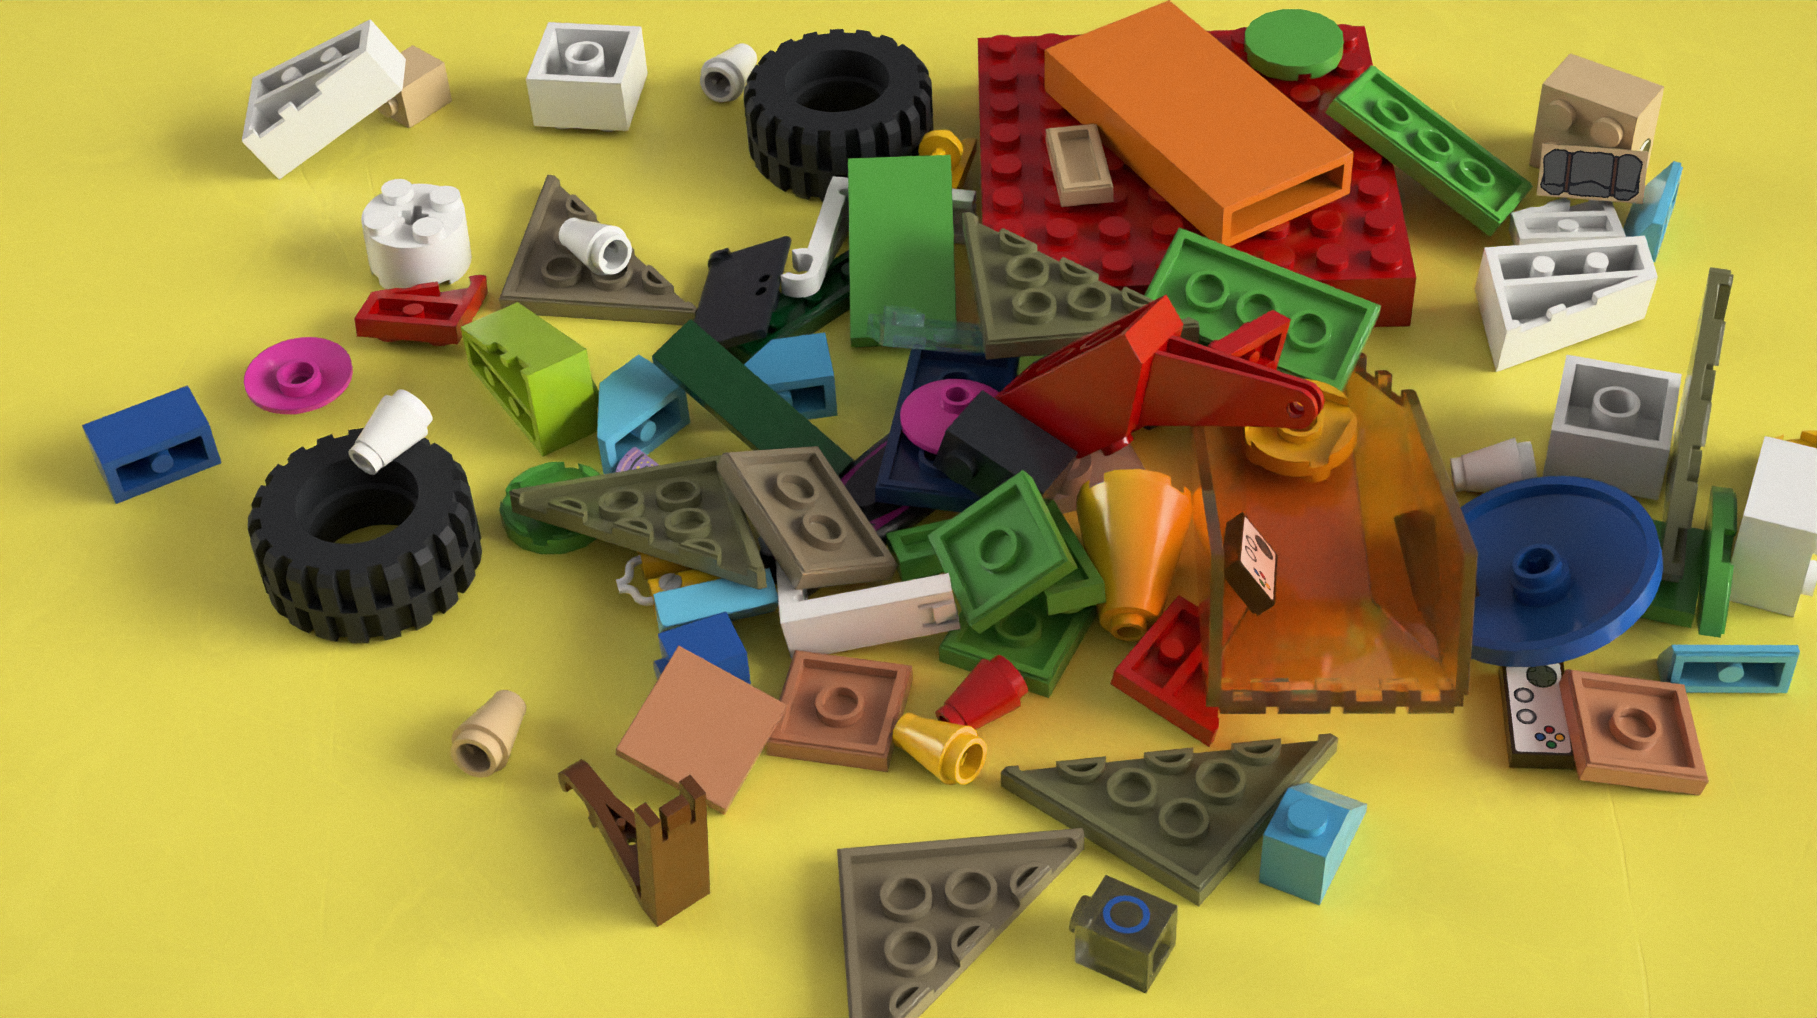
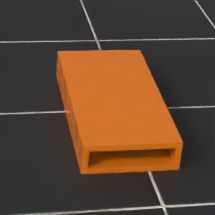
[1045,0,1354,247]

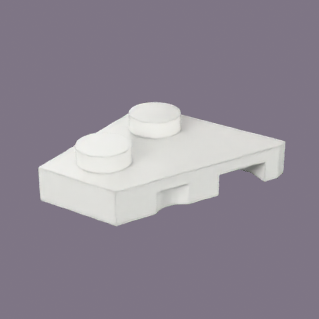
[1509,198,1626,245]

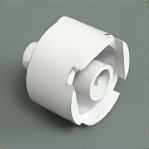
[361,179,472,289]

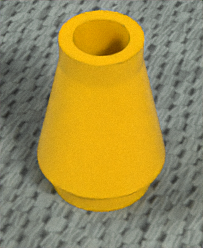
[892,713,987,785]

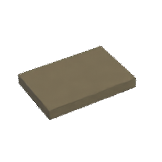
[716,446,898,590]

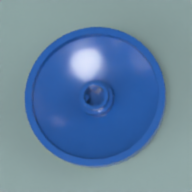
[1424,476,1663,667]

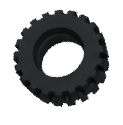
[744,29,934,202]
[248,428,482,643]

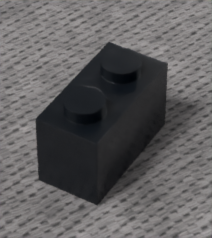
[933,390,1078,506]

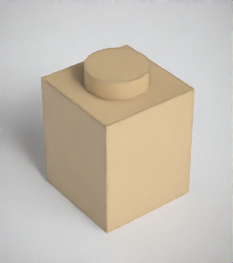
[377,45,452,128]

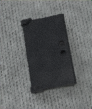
[694,236,792,349]

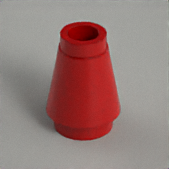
[935,655,1028,730]

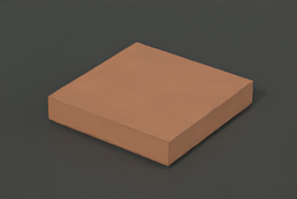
[616,646,787,815]
[766,650,913,772]
[1559,669,1709,795]

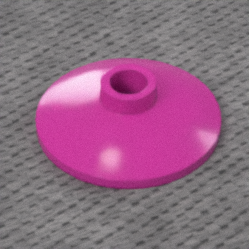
[244,337,353,414]
[900,379,999,455]

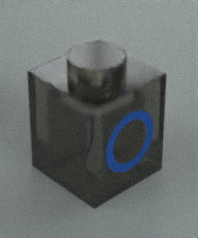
[1069,875,1178,993]

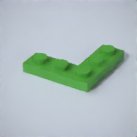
[886,499,1106,616]

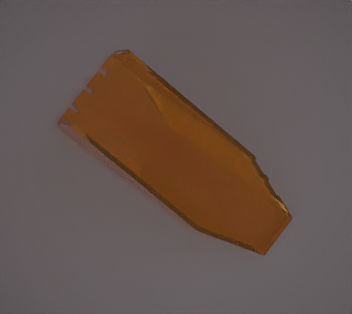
[1188,353,1478,714]

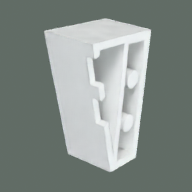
[242,19,406,179]
[1475,236,1658,372]

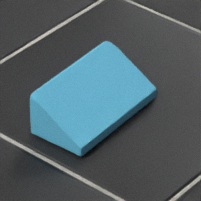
[1623,161,1683,262]
[653,568,779,633]
[1657,645,1800,693]

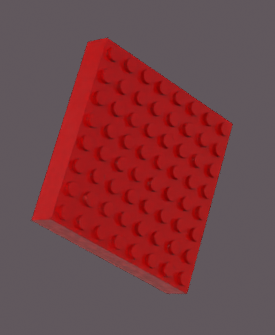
[977,24,1416,327]

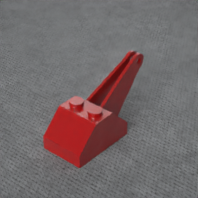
[994,295,1324,459]

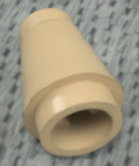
[451,690,526,778]

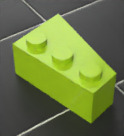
[461,302,599,456]

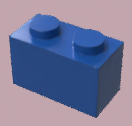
[82,385,221,504]

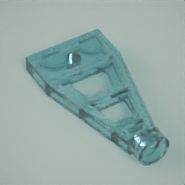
[867,305,1048,356]

